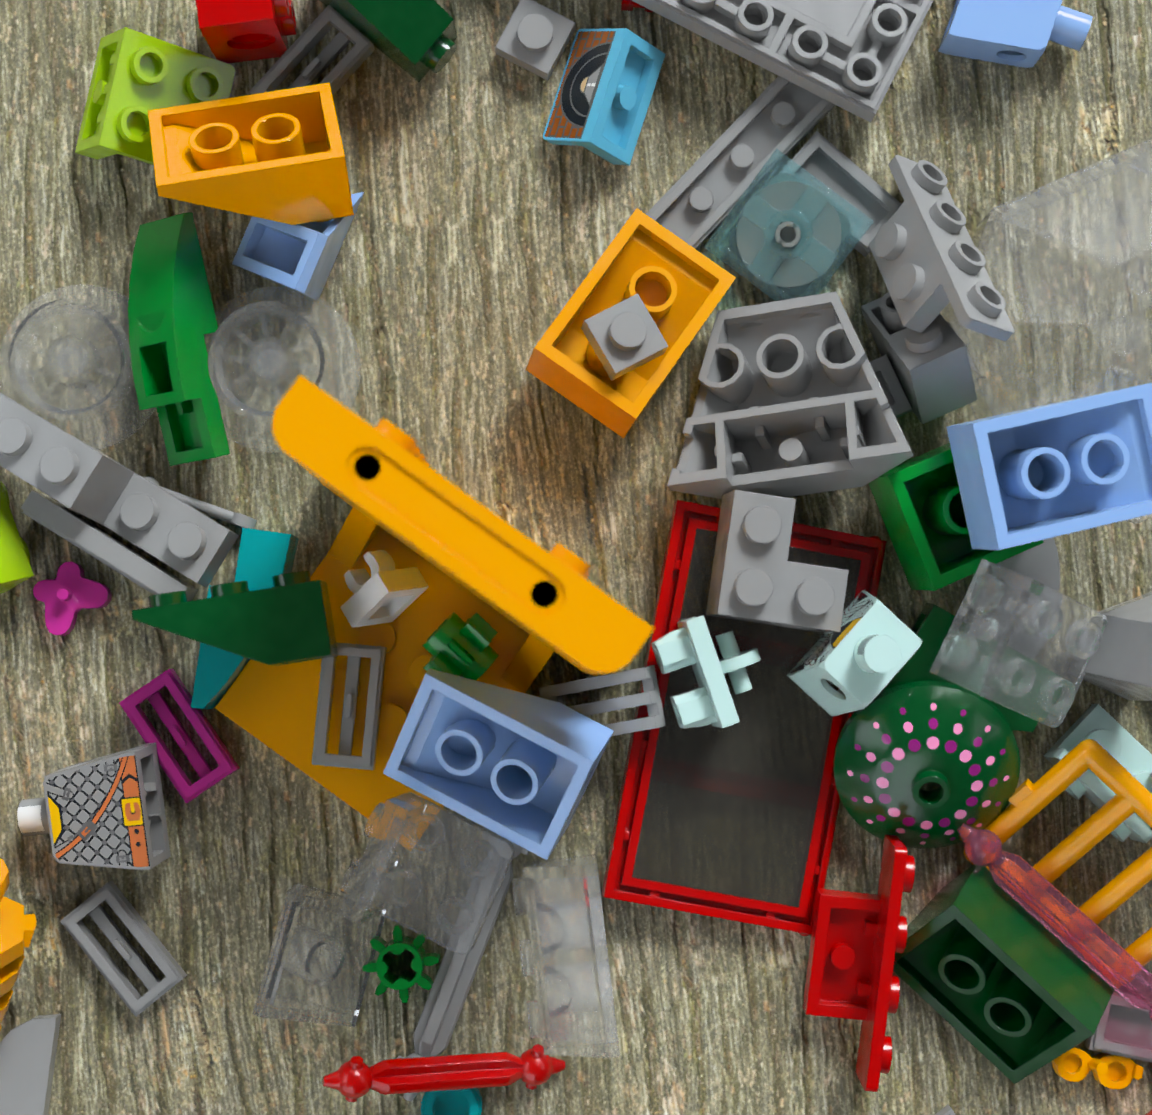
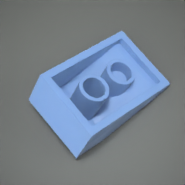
[946,383,1152,550]
[383,669,614,860]

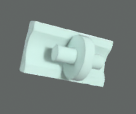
[651,615,761,729]

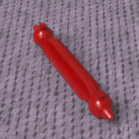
[322,1044,566,1102]

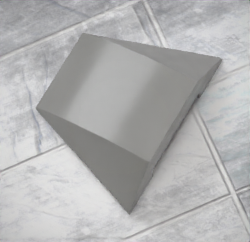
[667,291,914,499]

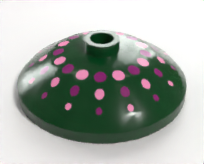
[833,680,1020,849]

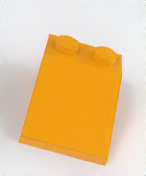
[148,82,354,225]
[526,208,736,438]

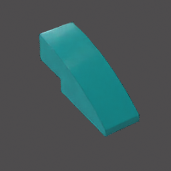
[191,528,299,709]

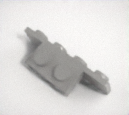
[869,155,1015,341]

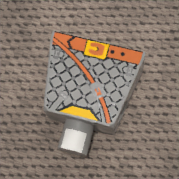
[17,742,171,870]

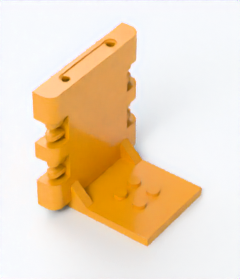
[215,374,655,851]

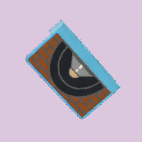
[543,28,666,166]

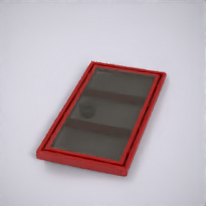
[601,500,887,936]

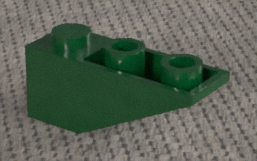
[131,571,338,666]

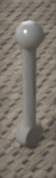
[143,476,257,529]

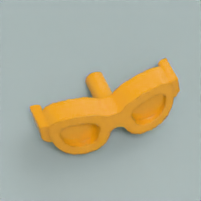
[1051,1047,1144,1089]

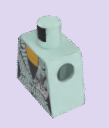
[787,590,923,716]

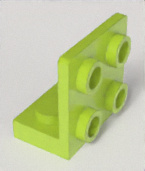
[75,27,235,165]

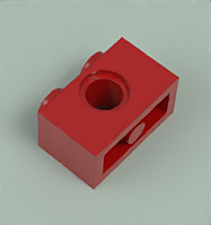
[196,0,297,64]

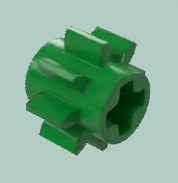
[422,612,499,680]
[362,923,441,1003]

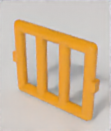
[964,739,1152,989]

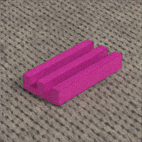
[119,668,240,803]

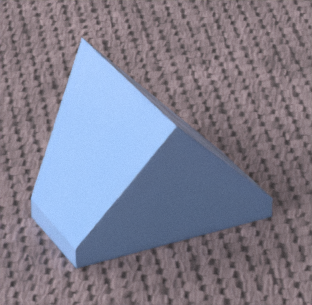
[232,191,365,301]

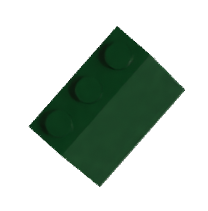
[893,861,1115,1084]

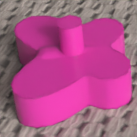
[33,561,112,636]

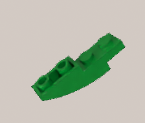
[128,212,230,466]

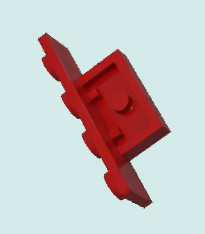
[803,835,915,1092]

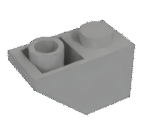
[861,292,978,424]

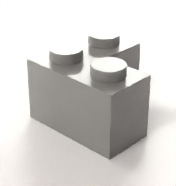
[706,490,849,633]

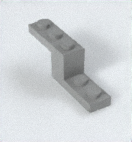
[0,392,239,588]

